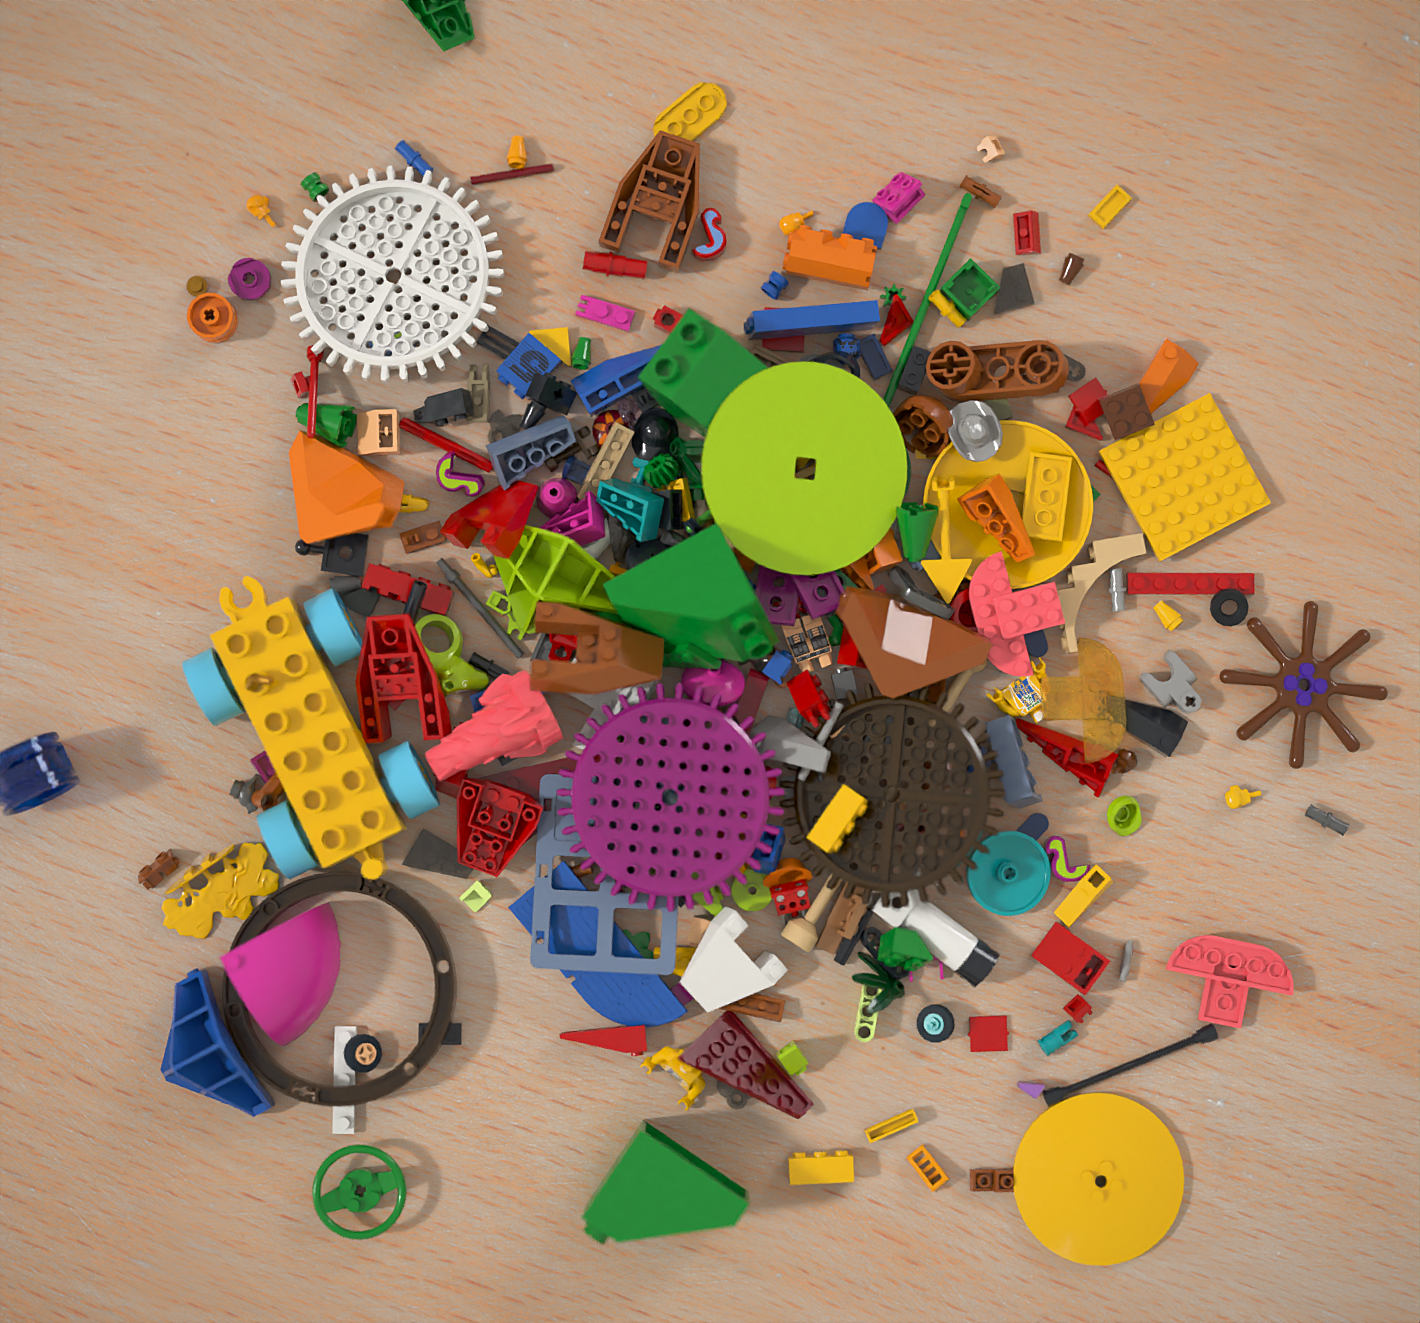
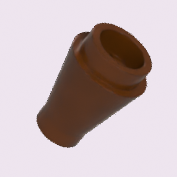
[1059,253,1085,286]

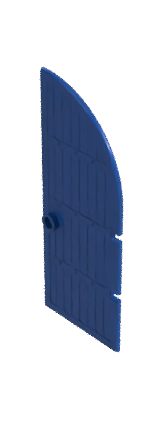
[508,861,688,1027]

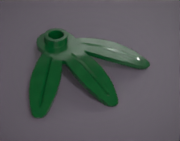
[670,437,705,485]
[852,952,905,1014]

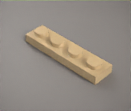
[576,422,634,500]

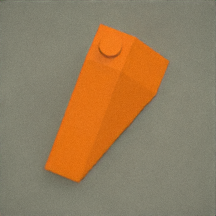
[1138,339,1199,414]
[957,474,1035,562]

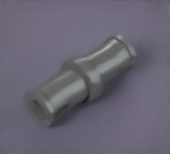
[1305,804,1349,836]

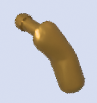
[245,675,274,690]

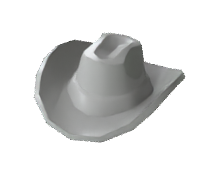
[948,400,1003,462]

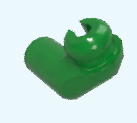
[828,614,844,646]

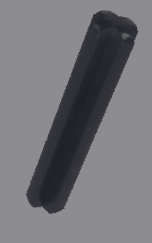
[834,908,873,966]

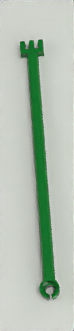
[883,193,972,408]

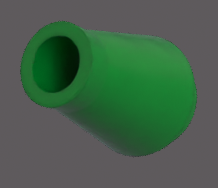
[571,337,591,370]

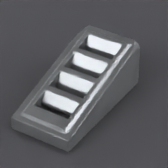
[659,530,686,548]

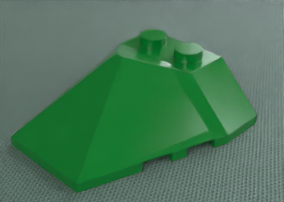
[402,0,475,52]

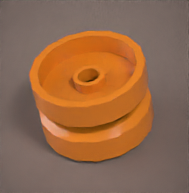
[187,293,238,343]

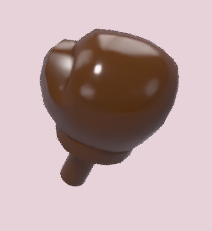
[1111,748,1137,774]

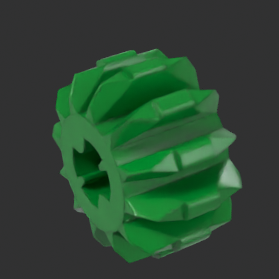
[643,453,680,489]

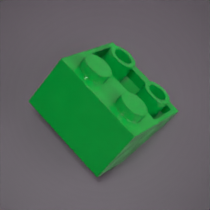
[877,927,933,971]

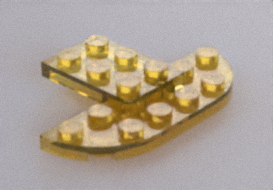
[1040,638,1126,763]

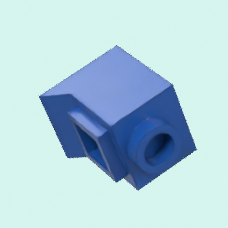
[762,649,794,685]

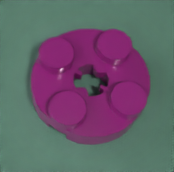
[228,258,271,301]

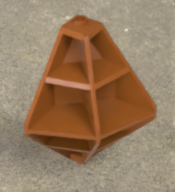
[836,586,992,698]

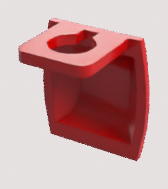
[548,634,578,662]

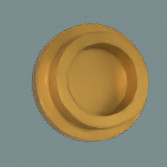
[186,276,208,297]

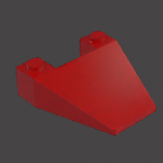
[440,480,539,559]

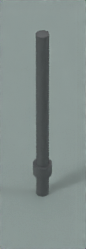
[436,558,524,659]

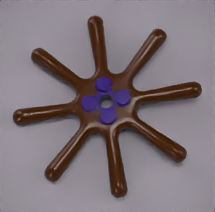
[1219,601,1388,769]

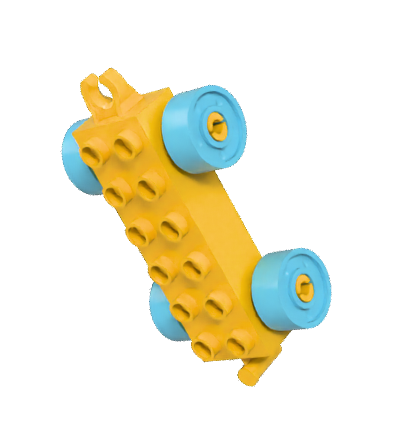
[182,576,440,880]

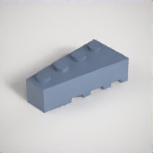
[486,415,576,491]
[985,715,1043,809]

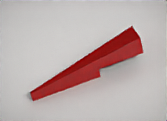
[1015,718,1119,798]

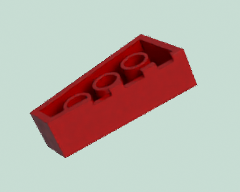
[362,563,455,617]

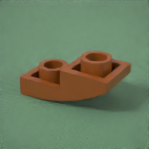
[970,1169,1014,1192]

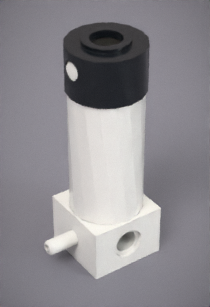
[871,869,1000,988]

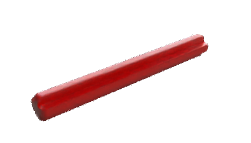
[399,417,493,473]

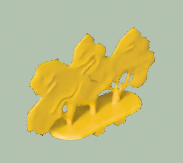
[162,842,279,939]

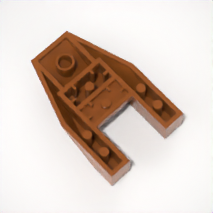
[599,130,700,274]
[530,602,664,695]

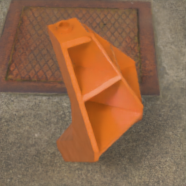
[289,430,405,544]

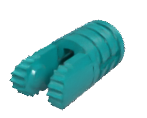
[1037,1020,1078,1057]

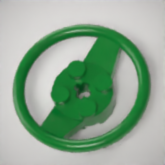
[312,1144,406,1240]

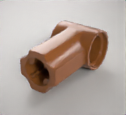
[251,771,285,811]

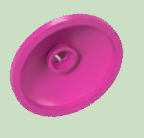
[681,659,745,706]

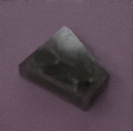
[994,263,1034,315]

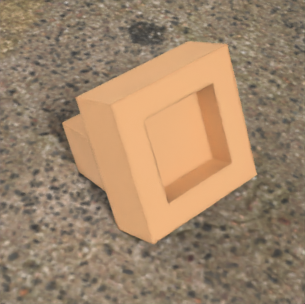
[977,136,1006,162]

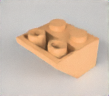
[357,409,400,456]

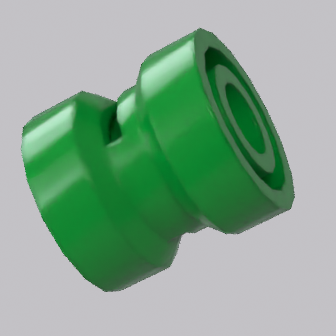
[300,172,330,202]

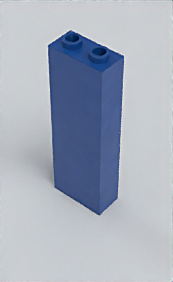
[744,300,880,340]

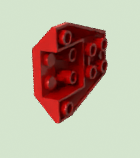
[456,778,544,877]

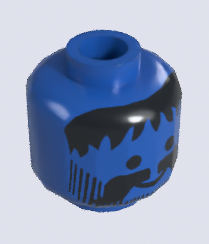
[833,333,860,365]

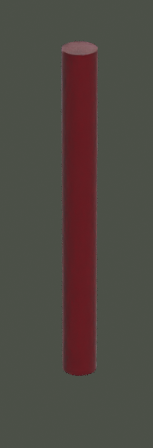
[470,163,554,185]

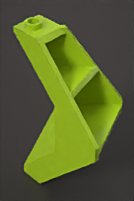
[493,525,619,634]

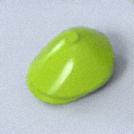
[1107,795,1142,837]

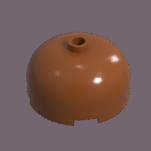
[892,395,953,457]

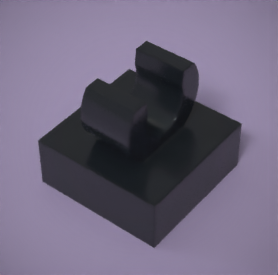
[632,387,659,413]

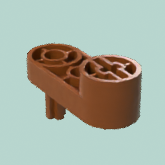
[926,340,1069,402]

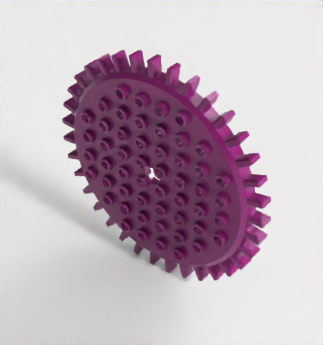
[556,683,785,912]

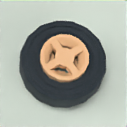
[344,1034,382,1073]

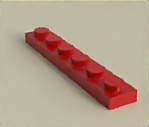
[1127,573,1255,595]

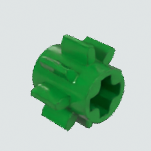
[880,284,906,308]

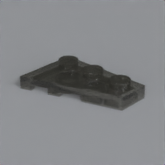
[402,828,473,879]

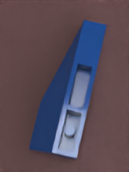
[570,345,661,417]

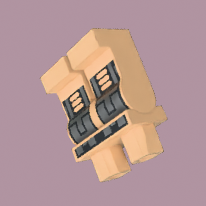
[781,615,832,672]

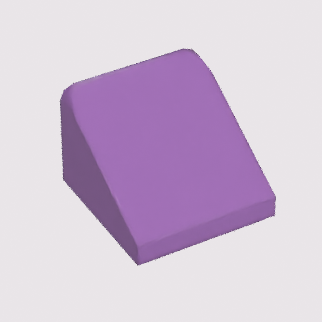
[1017,1081,1045,1099]

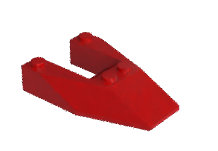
[355,614,452,743]

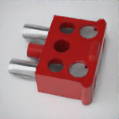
[769,879,811,924]

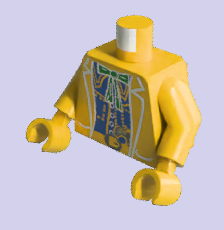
[987,658,1049,723]
[640,1046,706,1111]

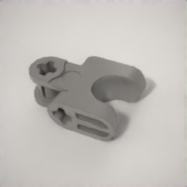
[1139,650,1201,713]

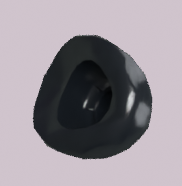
[632,407,679,461]

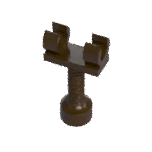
[544,426,601,473]

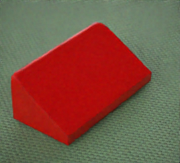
[1013,210,1041,255]

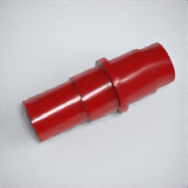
[583,251,647,279]

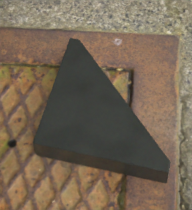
[340,587,380,617]

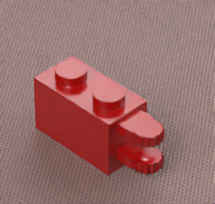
[786,669,831,728]

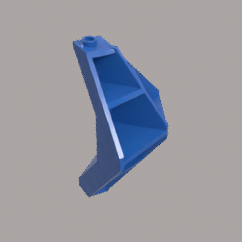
[160,968,275,1117]

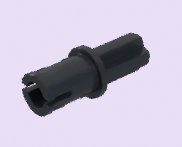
[468,652,510,679]

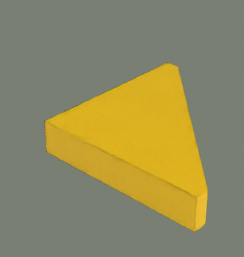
[529,327,571,367]

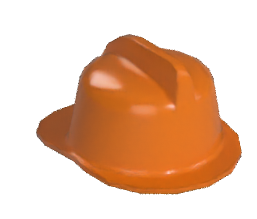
[763,858,812,888]

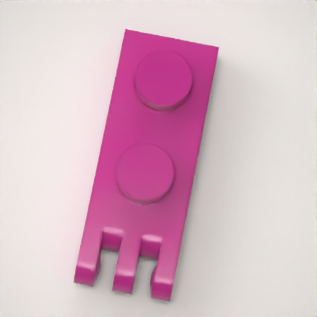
[575,295,635,332]

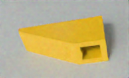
[1054,864,1114,928]

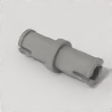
[1109,568,1126,611]

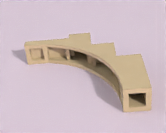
[1057,533,1146,654]

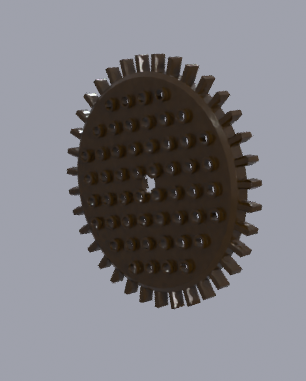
[779,683,1006,908]

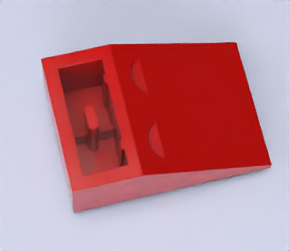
[1031,922,1111,996]

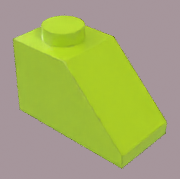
[776,1040,809,1076]

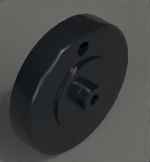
[625,539,669,570]

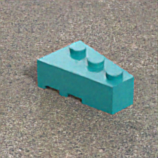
[596,478,664,542]

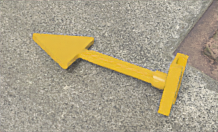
[921,476,972,604]

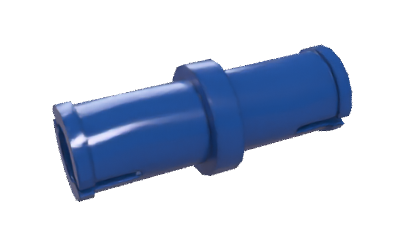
[395,140,433,176]

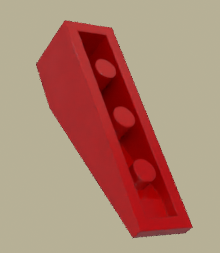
[559,1024,648,1056]

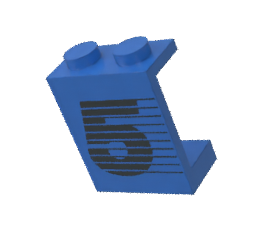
[496,333,562,401]

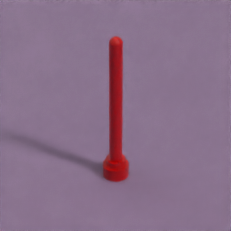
[307,345,324,439]

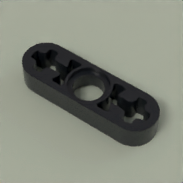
[860,927,910,980]

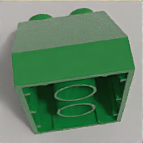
[638,308,768,438]
[603,523,780,662]
[581,1120,750,1245]

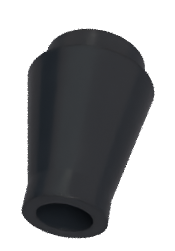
[520,400,547,430]

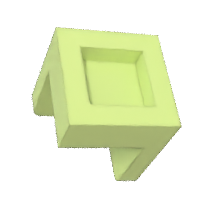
[459,880,493,912]

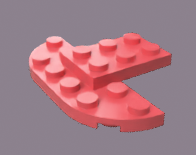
[969,551,1065,676]
[1165,935,1293,1028]

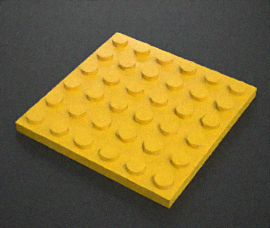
[1099,393,1271,562]

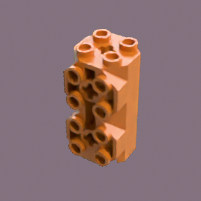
[782,225,877,291]

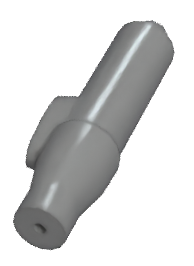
[1119,940,1134,982]

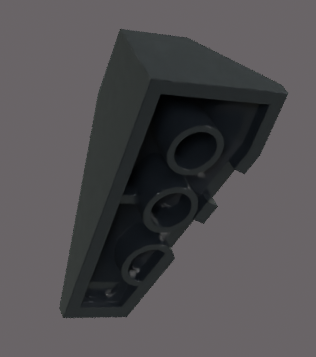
[1094,694,1188,757]

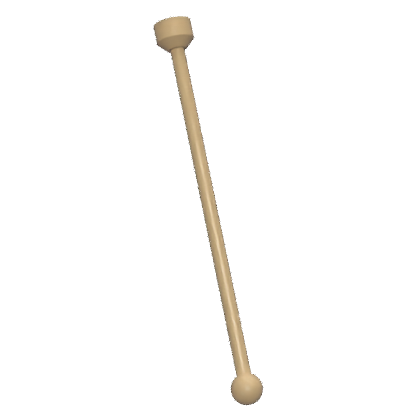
[780,658,988,953]

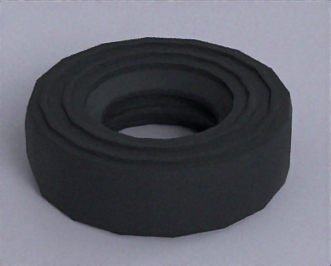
[1210,588,1249,627]

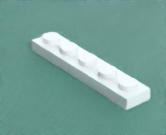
[333,1026,357,1134]

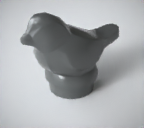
[229,774,259,814]

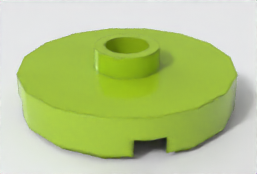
[731,869,772,912]

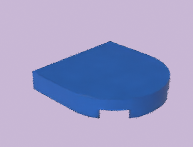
[842,202,888,250]

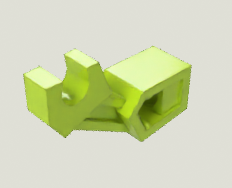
[486,590,526,641]

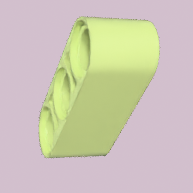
[854,985,882,1042]

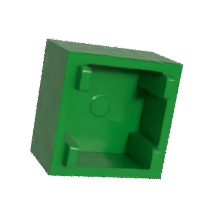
[940,258,1001,322]

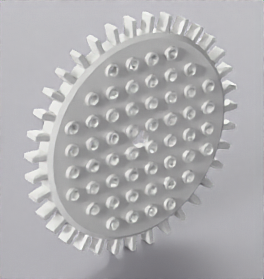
[281,166,505,384]

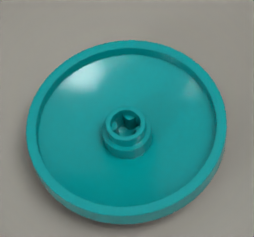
[966,830,1051,916]

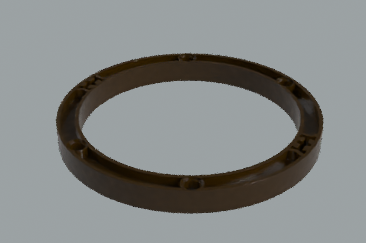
[222,872,457,1107]

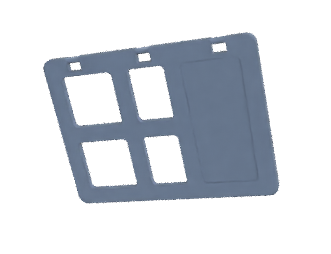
[530,774,684,975]

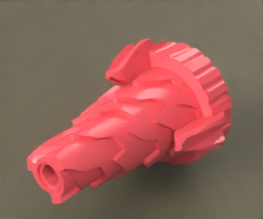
[425,670,563,782]

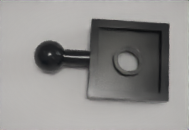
[295,533,369,577]

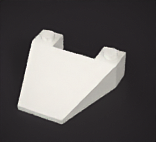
[680,907,788,1012]

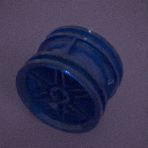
[0,732,80,816]

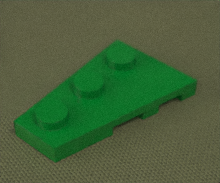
[662,642,722,669]

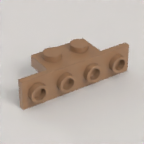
[815,881,867,955]

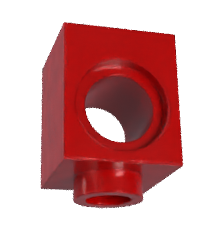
[653,305,683,335]

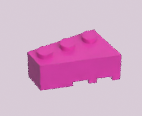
[539,490,606,547]

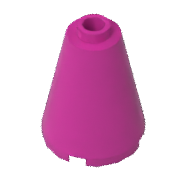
[536,477,578,519]

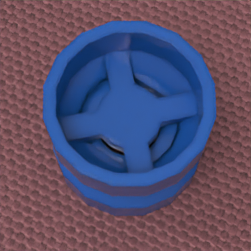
[760,271,789,300]

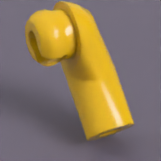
[471,553,498,578]

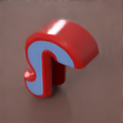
[691,208,727,261]

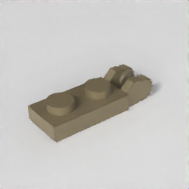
[467,364,490,423]

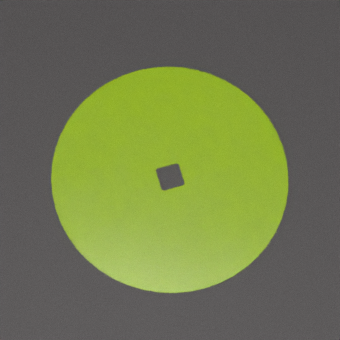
[702,362,907,575]

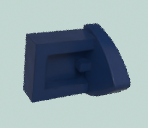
[562,455,591,485]

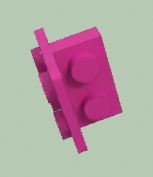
[872,172,926,224]

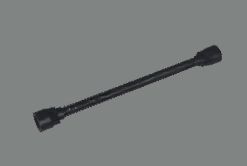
[1042,1023,1219,1107]

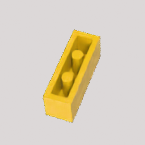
[807,784,868,854]
[788,1150,854,1185]

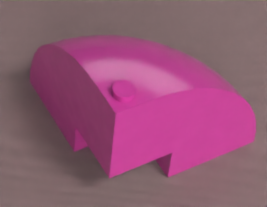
[219,902,341,1046]

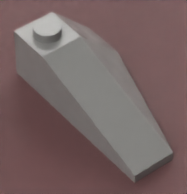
[749,715,830,773]

